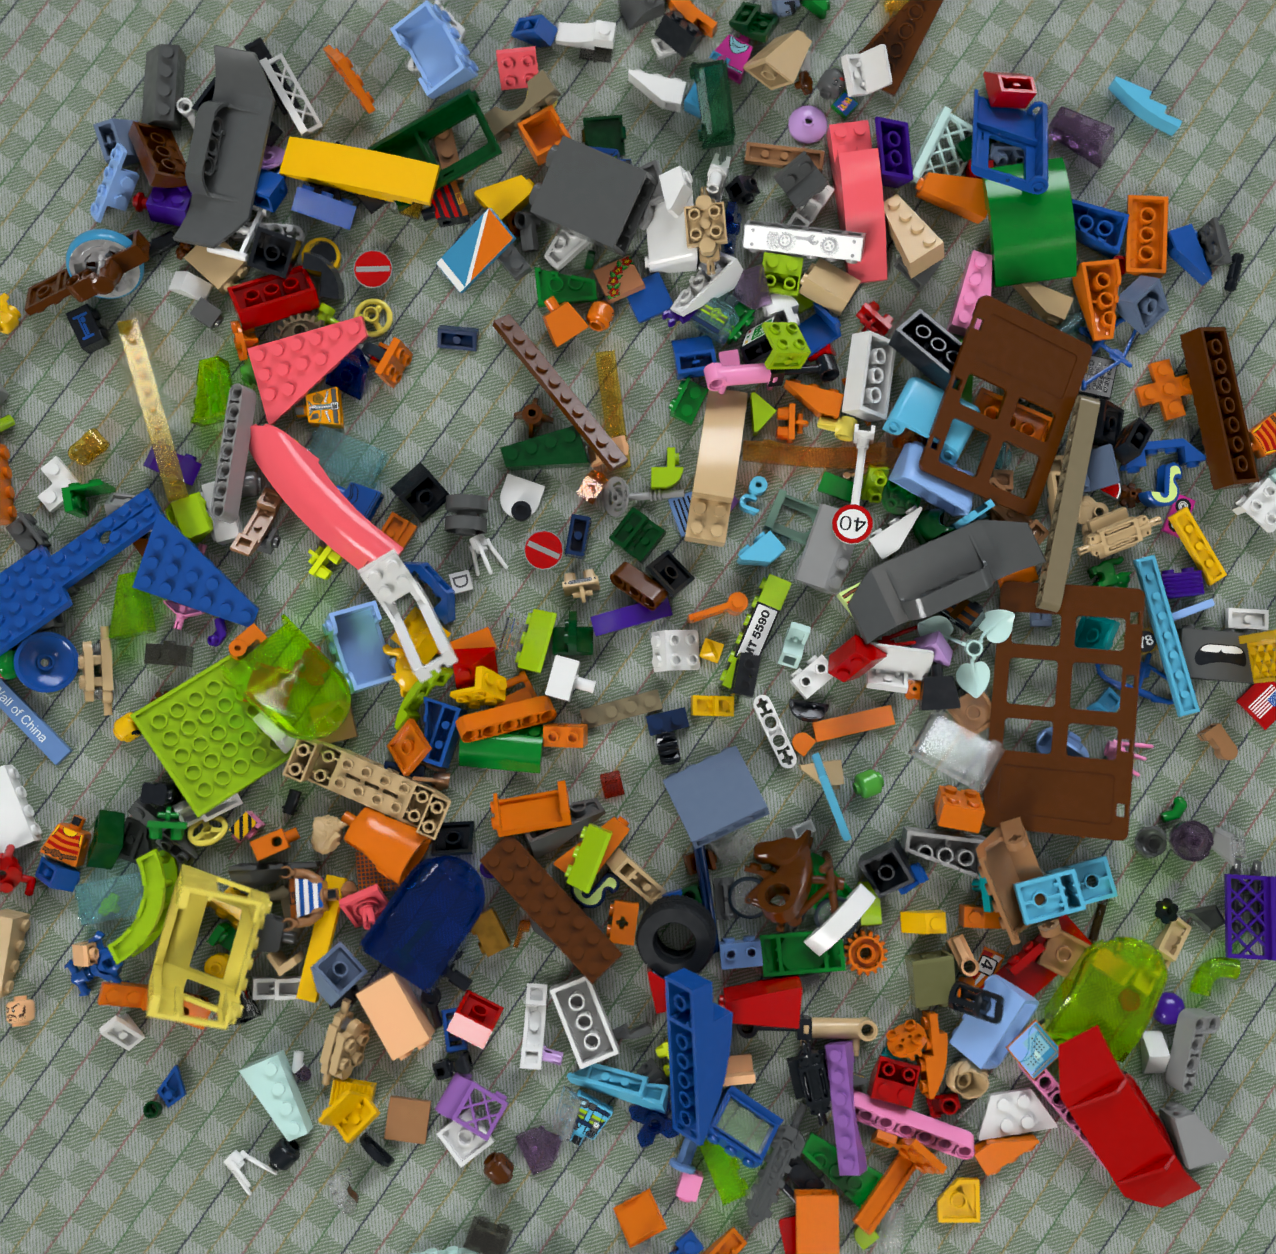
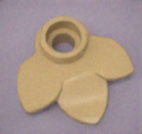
[1077,495,1109,535]

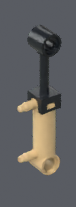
[736,1015,878,1057]

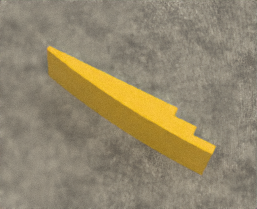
[279,136,440,206]

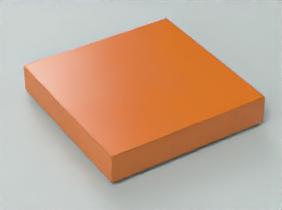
[387,718,432,776]

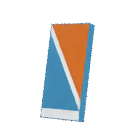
[436,208,516,293]

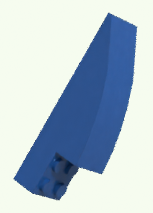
[665,968,733,1146]

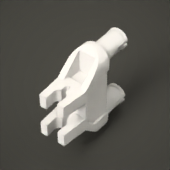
[704,153,731,202]

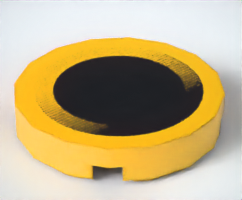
[301,237,341,277]

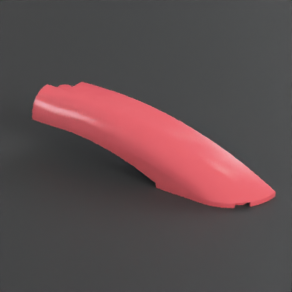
[249,424,404,570]

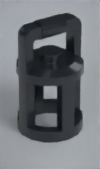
[948,981,1004,1024]

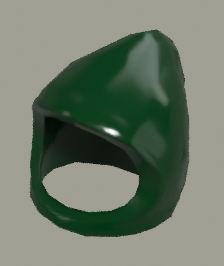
[913,508,956,545]

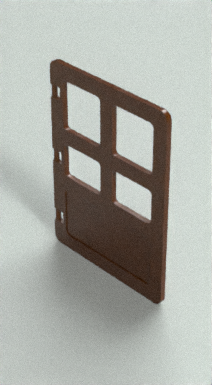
[919,295,1092,516]

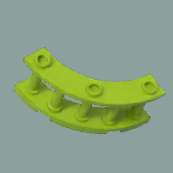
[107,849,179,965]

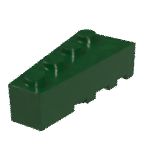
[500,426,590,471]

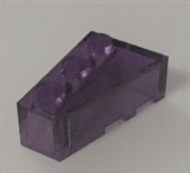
[1049,106,1115,169]

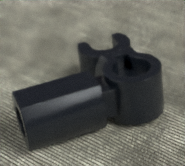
[435,945,473,992]

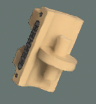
[562,569,600,603]

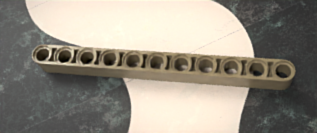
[1035,395,1100,612]

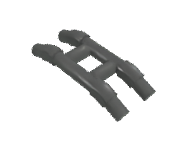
[1230,860,1262,935]

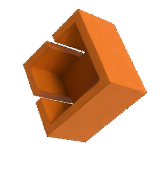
[517,104,571,166]
[933,785,985,833]

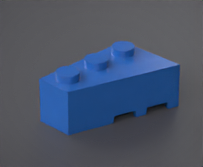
[291,184,356,230]
[423,697,468,768]

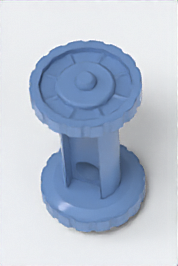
[669,1137,698,1174]

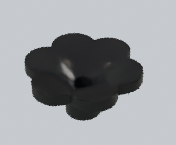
[1155,898,1178,924]

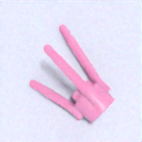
[1104,739,1154,777]

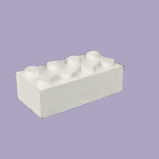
[842,331,896,422]
[550,974,619,1069]

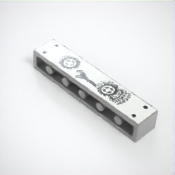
[743,220,866,264]

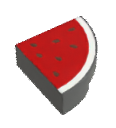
[1100,483,1121,502]

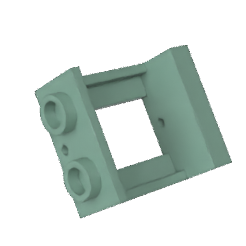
[763,489,819,546]

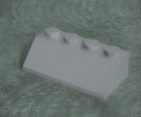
[794,504,855,595]

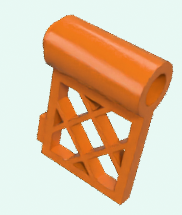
[687,592,748,624]

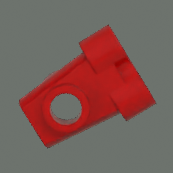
[926,1093,961,1119]

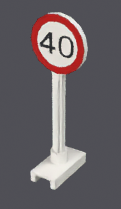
[832,424,875,544]

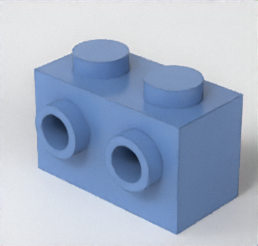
[719,935,763,970]

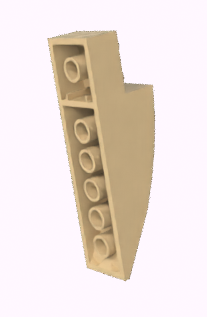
[684,390,748,547]

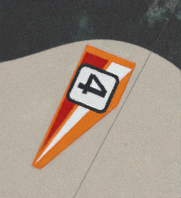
[971,946,1005,988]

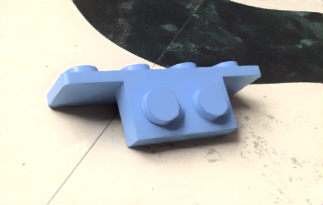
[90,143,139,223]

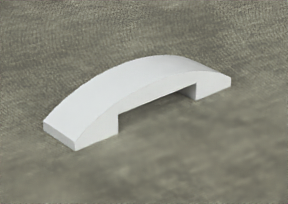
[804,883,876,956]
[520,983,548,1070]

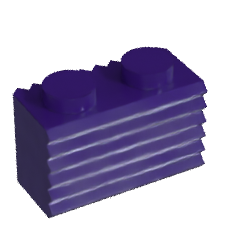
[1161,567,1205,599]

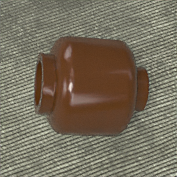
[483,1152,514,1185]

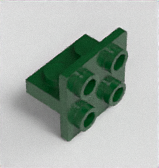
[552,611,593,656]

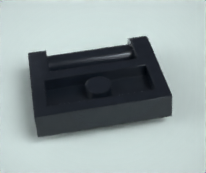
[780,1156,825,1208]

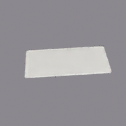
[956,1097,980,1119]

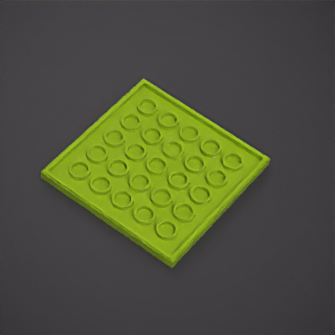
[130,655,294,818]

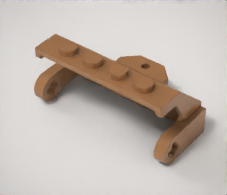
[976,817,1061,945]

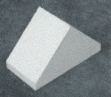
[169,271,213,301]
[1140,1030,1170,1074]

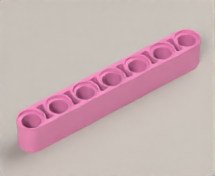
[1018,1063,1107,1170]
[853,1089,974,1160]

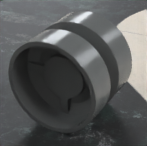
[444,494,488,536]

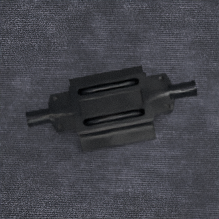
[786,1039,831,1126]

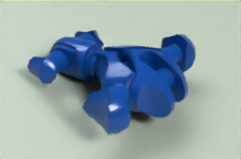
[64,931,130,997]

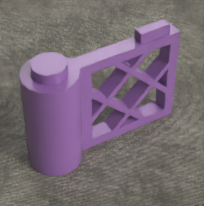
[435,1072,509,1141]

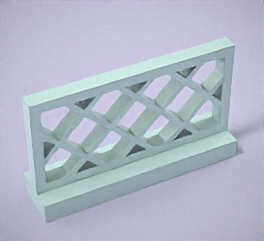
[909,106,972,184]

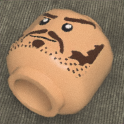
[6,995,35,1027]

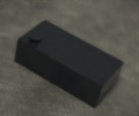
[889,309,971,391]

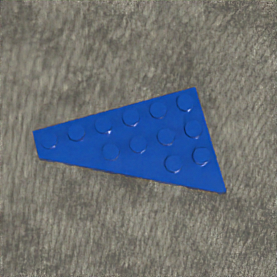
[132,512,259,627]

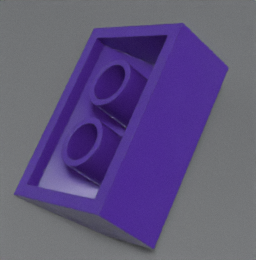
[875,116,913,188]

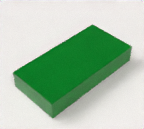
[817,471,854,504]

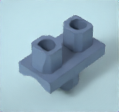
[989,142,1024,167]

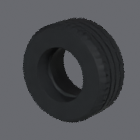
[636,895,717,977]

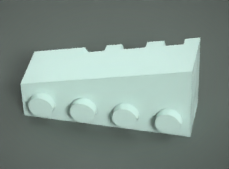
[239,1050,313,1142]

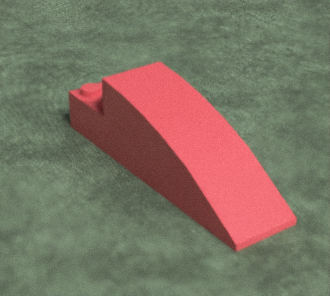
[826,120,887,284]

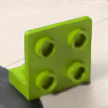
[761,322,811,370]

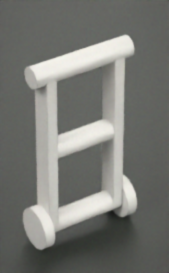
[207,205,271,262]

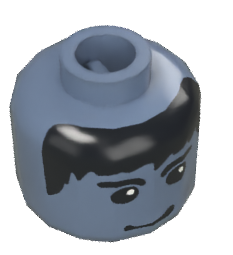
[771,0,800,18]

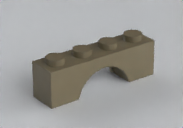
[484,70,561,142]

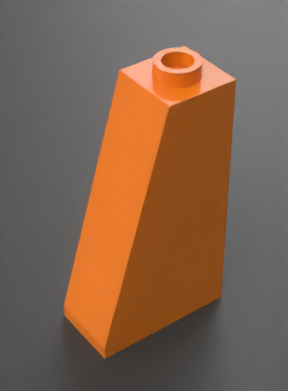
[915,172,987,224]
[553,816,630,875]

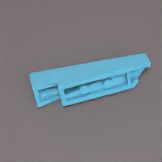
[567,1063,669,1114]

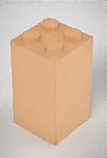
[356,967,435,1061]

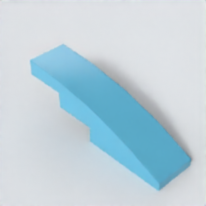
[1108,76,1182,136]

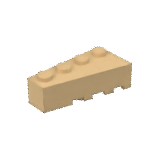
[884,194,945,279]

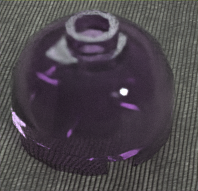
[1168,820,1214,862]

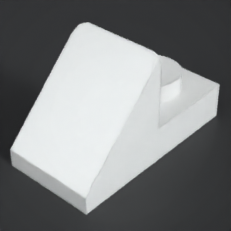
[99,1013,145,1051]

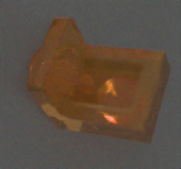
[576,470,608,505]

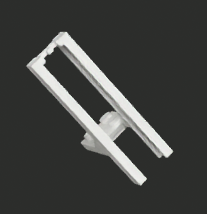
[358,549,458,683]

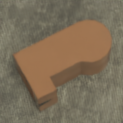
[1196,723,1238,760]

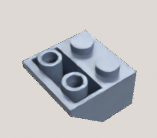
[93,118,140,167]

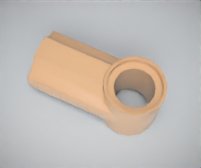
[946,934,979,977]

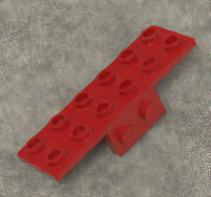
[975,915,1091,997]

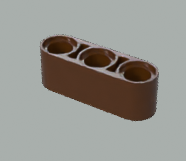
[610,562,668,611]

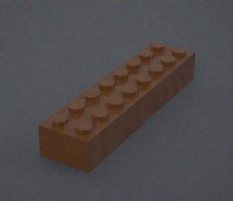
[1180,327,1259,490]
[479,835,623,985]

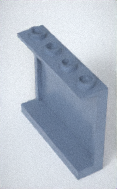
[662,745,770,849]

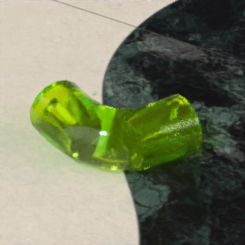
[1189,957,1241,996]

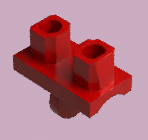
[855,301,894,336]

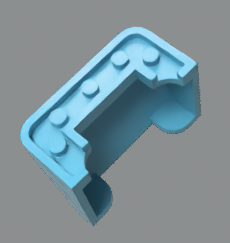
[882,377,980,466]

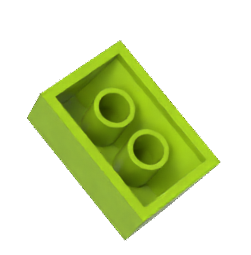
[515,609,557,674]
[565,823,613,894]

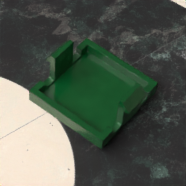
[581,115,626,156]

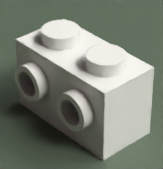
[789,655,834,699]

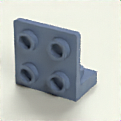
[1083,444,1120,493]

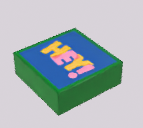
[831,91,859,120]

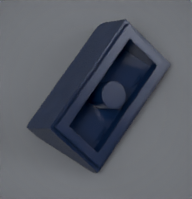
[437,325,479,351]

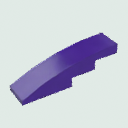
[590,597,673,637]

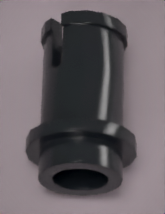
[282,789,302,816]

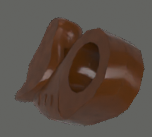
[753,830,814,923]

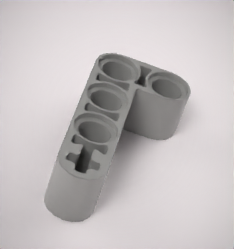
[1165,1008,1221,1094]

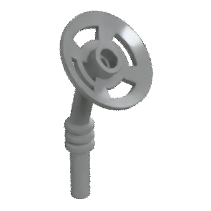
[603,476,685,517]

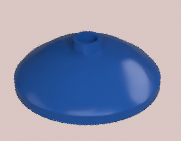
[13,632,79,693]

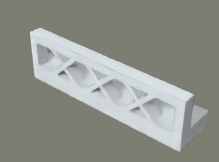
[260,53,323,138]

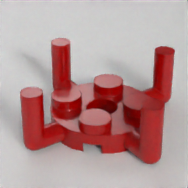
[0,844,36,896]

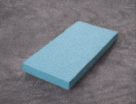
[812,752,851,841]

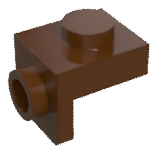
[682,848,717,876]

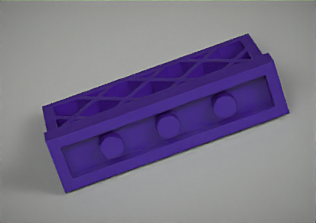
[1224,874,1276,961]

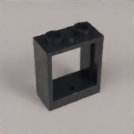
[730,652,761,699]

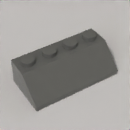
[141,44,186,131]

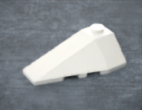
[670,251,747,317]

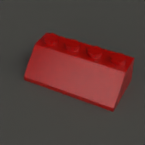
[227,265,320,331]

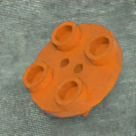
[230,320,259,361]
[886,1019,927,1061]

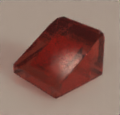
[600,770,625,799]

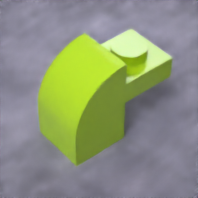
[651,447,683,490]

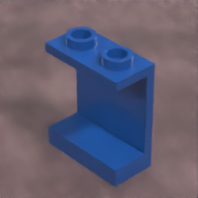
[798,302,842,358]

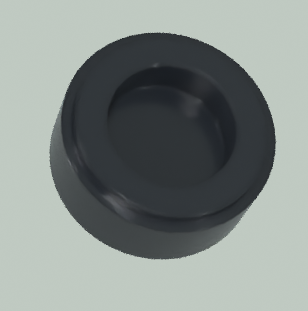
[511,501,532,522]

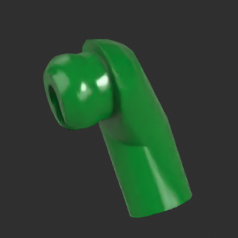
[1160,796,1187,823]

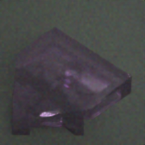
[732,264,773,310]
[515,1125,564,1175]

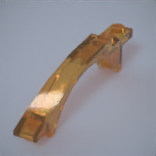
[742,439,903,469]

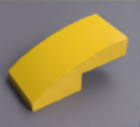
[691,695,734,717]

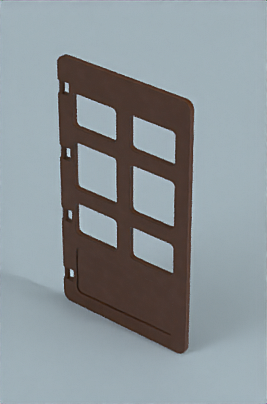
[983,581,1145,841]

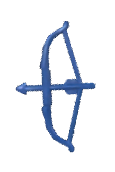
[1078,318,1137,391]
[1095,653,1195,705]

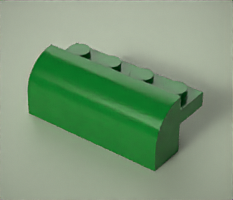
[459,726,543,774]

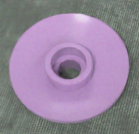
[788,105,827,144]
[261,146,285,170]

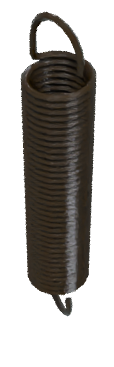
[1088,899,1108,946]

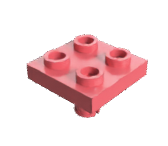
[496,46,539,91]
[339,884,394,930]

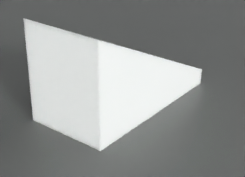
[784,819,816,838]

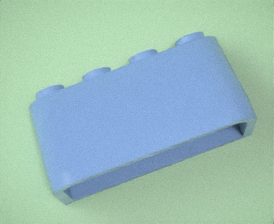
[888,441,974,517]
[949,974,1039,1069]

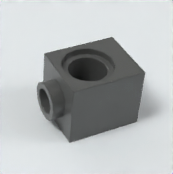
[190,297,224,330]

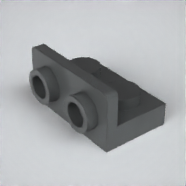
[6,511,51,555]

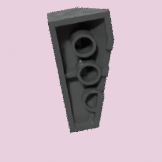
[522,798,605,859]

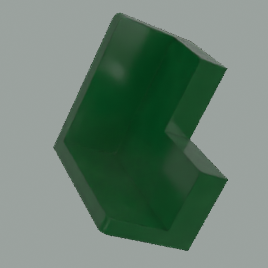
[86,809,125,870]

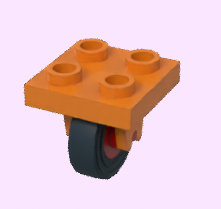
[361,337,413,388]

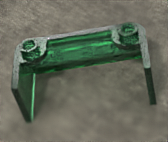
[689,55,736,150]

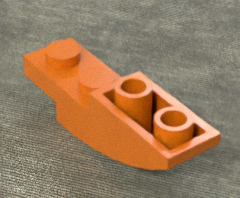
[97,981,148,1011]
[917,1009,948,1099]

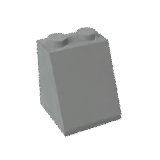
[1159,1102,1230,1169]

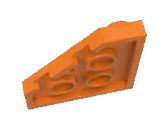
[323,45,376,114]

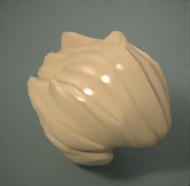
[311,815,347,854]
[946,1057,989,1100]

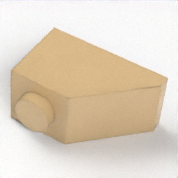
[799,760,845,790]

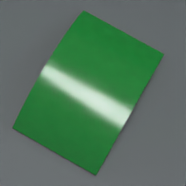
[982,157,1077,288]

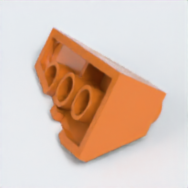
[1072,259,1122,341]

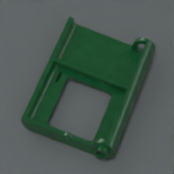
[368,88,503,212]

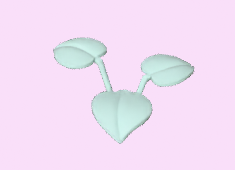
[917,609,1015,698]

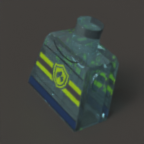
[690,295,739,345]

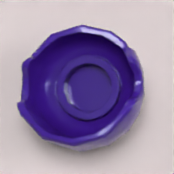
[1151,992,1186,1025]

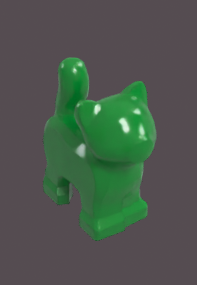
[1087,556,1132,588]

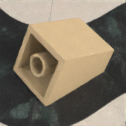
[743,30,812,90]

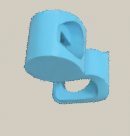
[739,476,768,516]

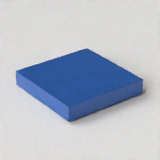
[626,271,673,324]

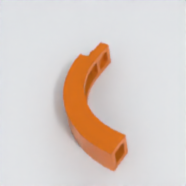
[666,0,718,38]

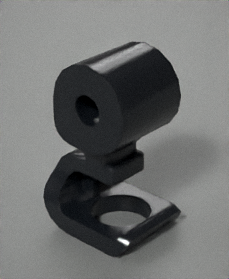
[432,1050,474,1080]

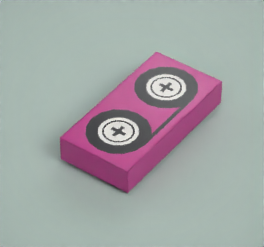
[1161,494,1196,538]

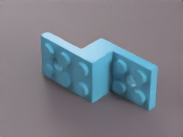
[1013,856,1118,925]

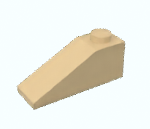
[1012,282,1074,325]
[606,848,667,904]

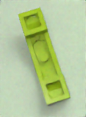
[394,667,454,730]

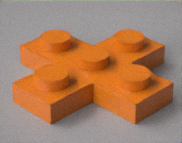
[1134,359,1193,422]

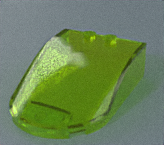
[220,614,351,740]
[1044,936,1168,1063]

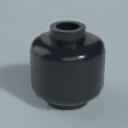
[269,1138,300,1171]

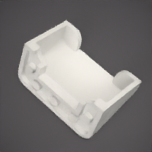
[644,184,698,274]

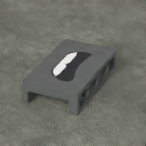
[1176,625,1262,684]

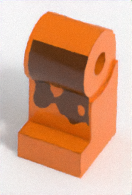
[229,623,268,660]

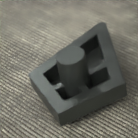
[1184,904,1225,933]

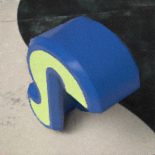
[1138,462,1182,508]

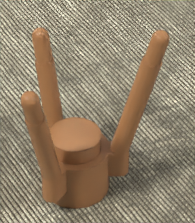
[412,760,451,791]

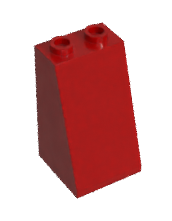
[718,974,803,1029]

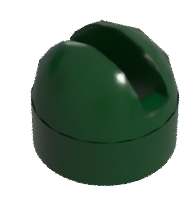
[143,1101,163,1119]

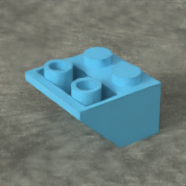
[736,531,786,567]

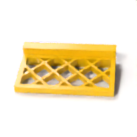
[1238,630,1276,683]

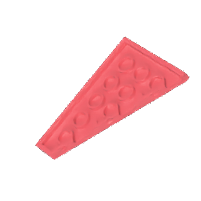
[247,316,369,425]

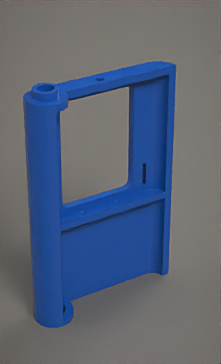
[971,89,1049,195]

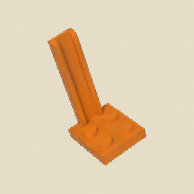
[852,1138,948,1235]

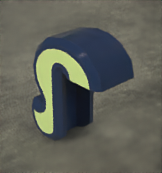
[570,872,620,909]

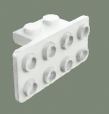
[866,642,934,694]

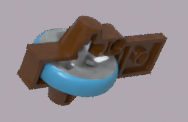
[24,229,151,316]

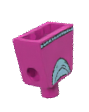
[715,34,753,84]

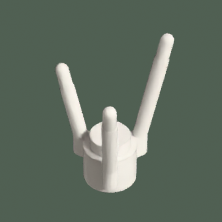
[469,534,508,576]
[224,1150,278,1196]

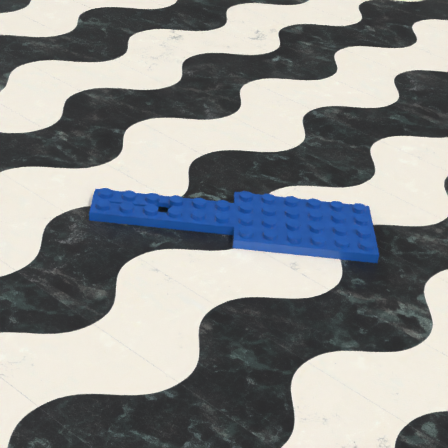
[0,488,165,656]

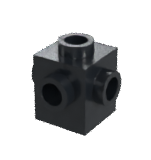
[725,175,760,205]

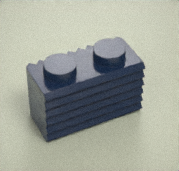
[565,514,592,559]

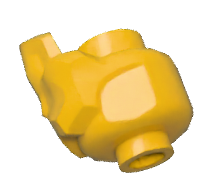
[0,293,21,334]

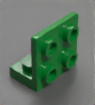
[61,479,116,518]

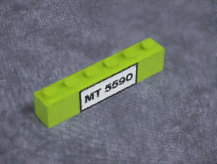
[719,574,792,690]

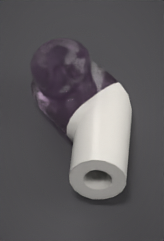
[292,1051,312,1081]

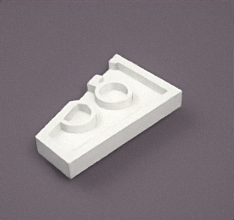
[544,230,591,272]

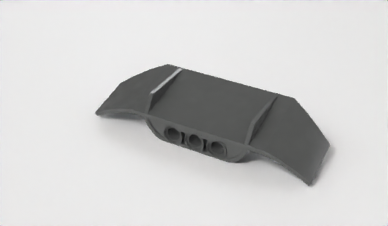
[173,45,275,249]
[847,519,1046,644]

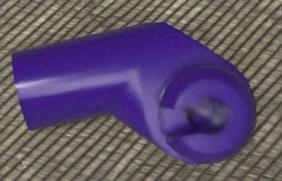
[207,618,228,647]

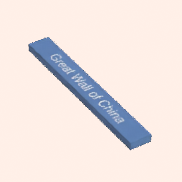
[0,678,73,765]

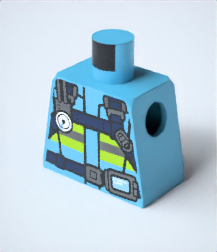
[568,1089,613,1146]

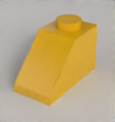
[900,910,947,934]

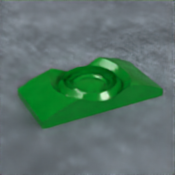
[759,930,846,977]

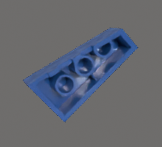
[1072,199,1129,259]

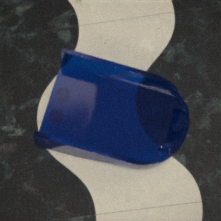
[360,856,485,996]

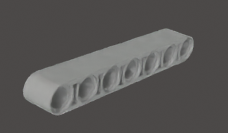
[210,383,257,524]

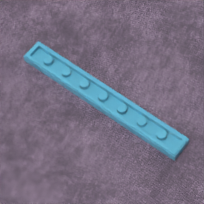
[1133,555,1200,717]

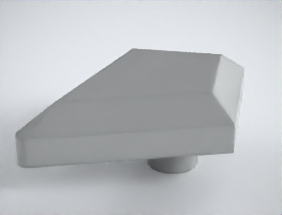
[1208,827,1236,866]

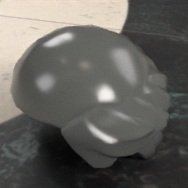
[1134,826,1167,859]

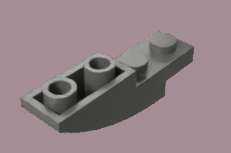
[470,208,532,282]
[127,797,198,866]

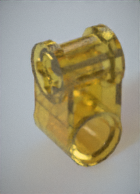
[68,428,110,466]

